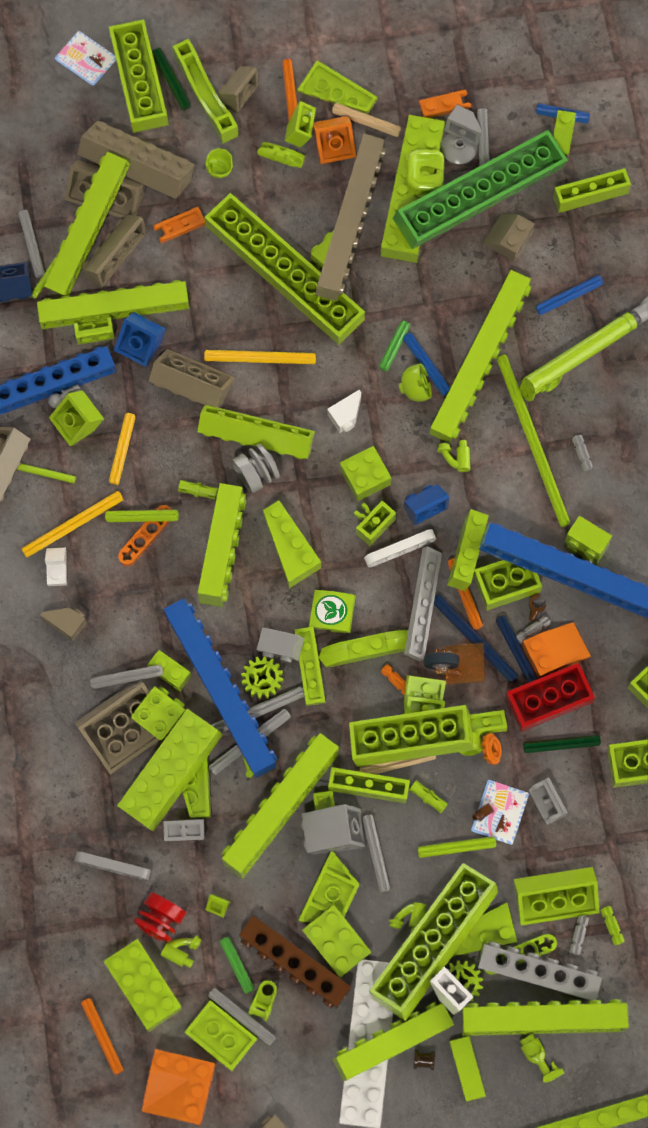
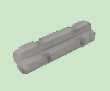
[572,435,593,471]
[516,616,550,645]
[569,915,589,955]

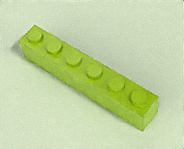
[197,405,315,459]
[333,1002,454,1081]

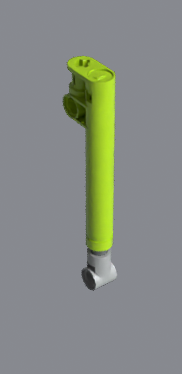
[520,297,648,402]

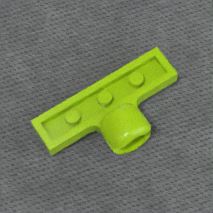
[460,710,507,756]

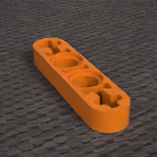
[118,505,172,567]

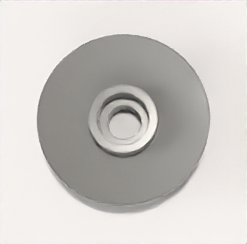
[441,133,478,165]

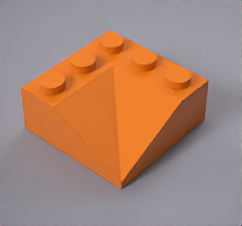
[142,1049,216,1126]

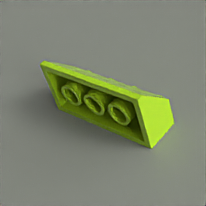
[514,867,600,926]

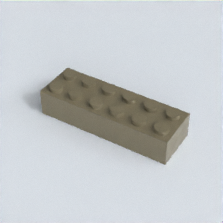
[77,121,195,199]

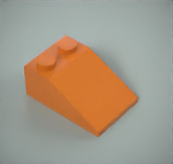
[521,622,591,679]

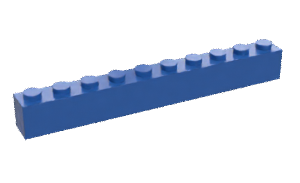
[478,523,648,618]
[164,598,278,778]

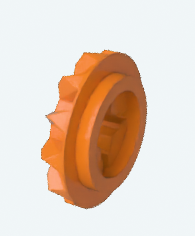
[481,733,502,765]

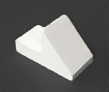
[45,547,67,586]

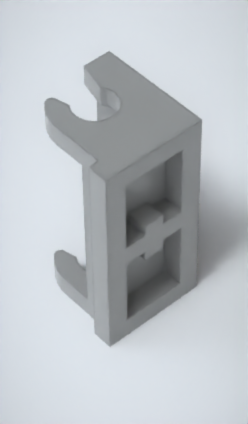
[528,778,567,825]
[164,818,205,841]

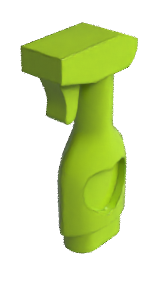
[520,1034,564,1083]

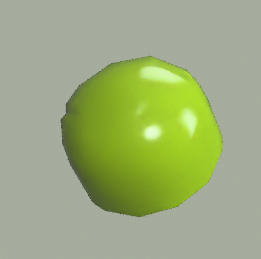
[205,148,233,179]

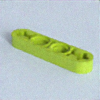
[483,934,557,975]

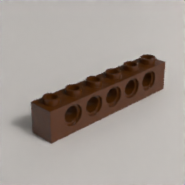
[239,916,351,1009]

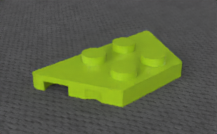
[298,851,360,923]

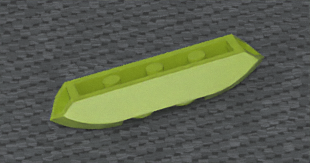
[318,630,408,667]

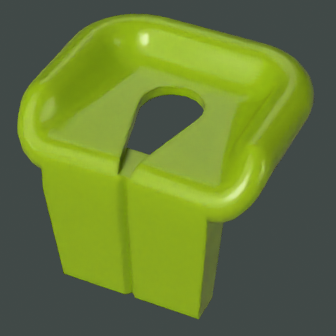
[407,149,444,191]

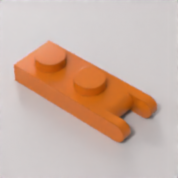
[419,90,471,118]
[153,207,205,243]

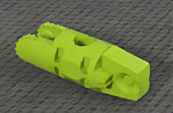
[257,141,305,168]

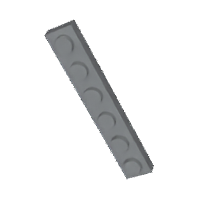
[404,546,442,661]

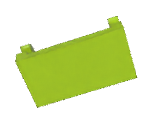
[74,316,115,345]

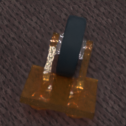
[424,643,485,685]

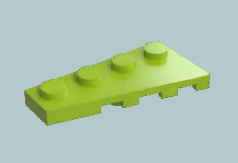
[297,61,378,114]
[183,757,211,819]

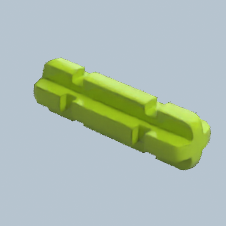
[601,906,624,946]

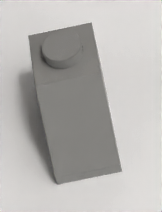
[444,105,482,146]

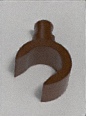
[529,594,546,622]
[472,803,495,822]

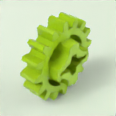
[241,656,284,699]
[447,960,483,1003]

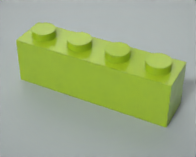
[553,168,631,213]
[447,509,489,591]
[328,767,410,804]

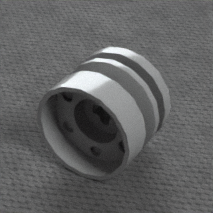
[232,443,280,494]

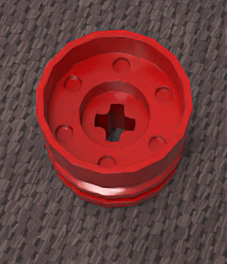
[133,892,187,943]

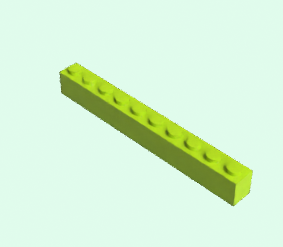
[430,270,532,443]

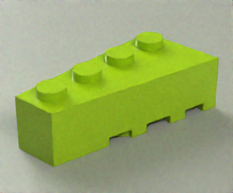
[263,501,321,588]

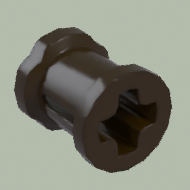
[414,1050,435,1070]

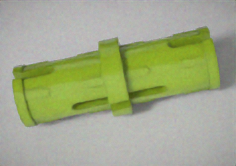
[178,480,218,500]
[409,780,448,814]

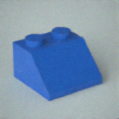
[114,312,166,367]
[403,484,450,526]

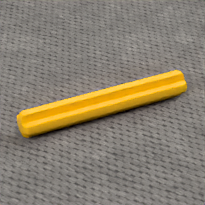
[109,413,135,485]

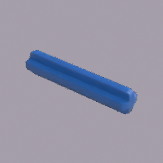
[536,103,590,124]

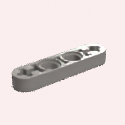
[74,851,151,881]

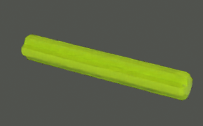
[105,510,179,522]
[418,836,496,858]

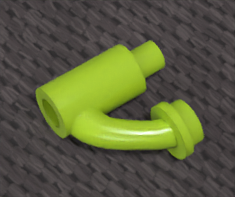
[437,440,471,472]
[389,902,427,934]
[161,935,201,968]

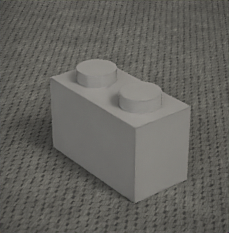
[257,627,304,663]

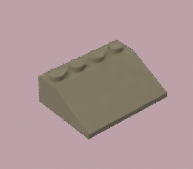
[74,680,173,775]

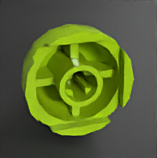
[399,363,432,402]

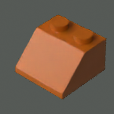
[313,116,356,164]

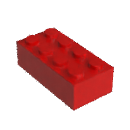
[505,663,595,732]

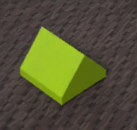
[205,894,230,918]

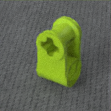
[248,980,278,1022]

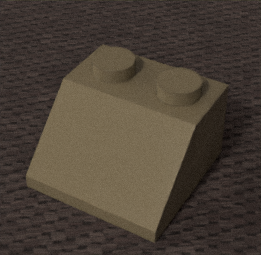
[219,66,259,113]
[483,214,535,262]

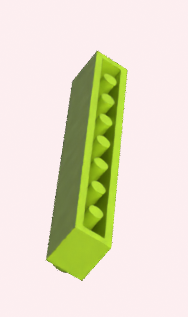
[44,152,130,296]
[37,280,189,329]

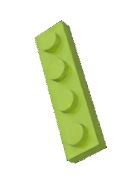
[294,627,326,706]

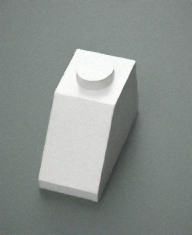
[327,390,361,433]
[430,967,473,1015]

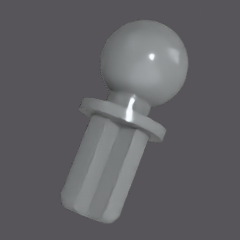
[48,384,81,408]

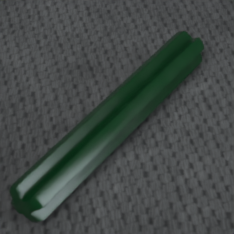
[152,48,190,110]
[523,735,601,753]

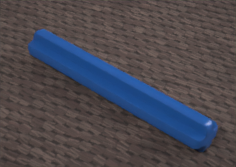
[535,275,603,315]
[403,333,451,396]

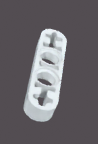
[364,529,437,567]

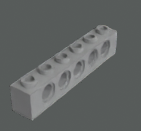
[476,941,602,1000]

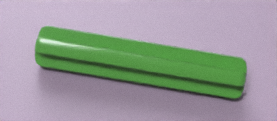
[379,321,410,372]
[220,937,254,994]

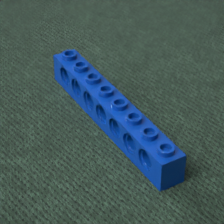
[0,346,116,415]

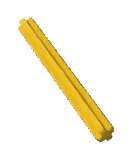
[204,350,316,364]
[22,491,123,557]

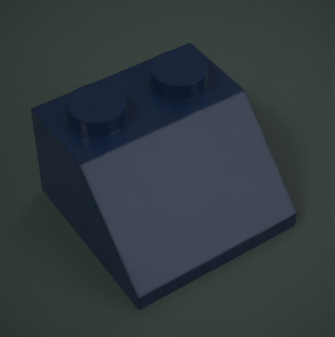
[0,262,32,302]

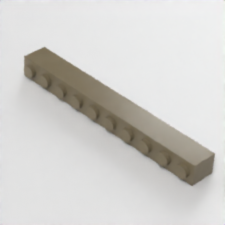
[315,134,386,301]

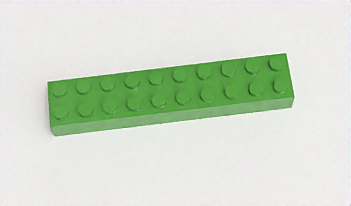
[393,130,568,250]

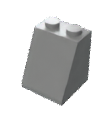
[301,804,366,855]

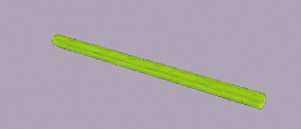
[497,355,570,527]

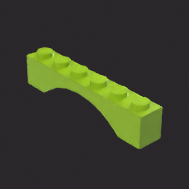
[172,39,239,144]

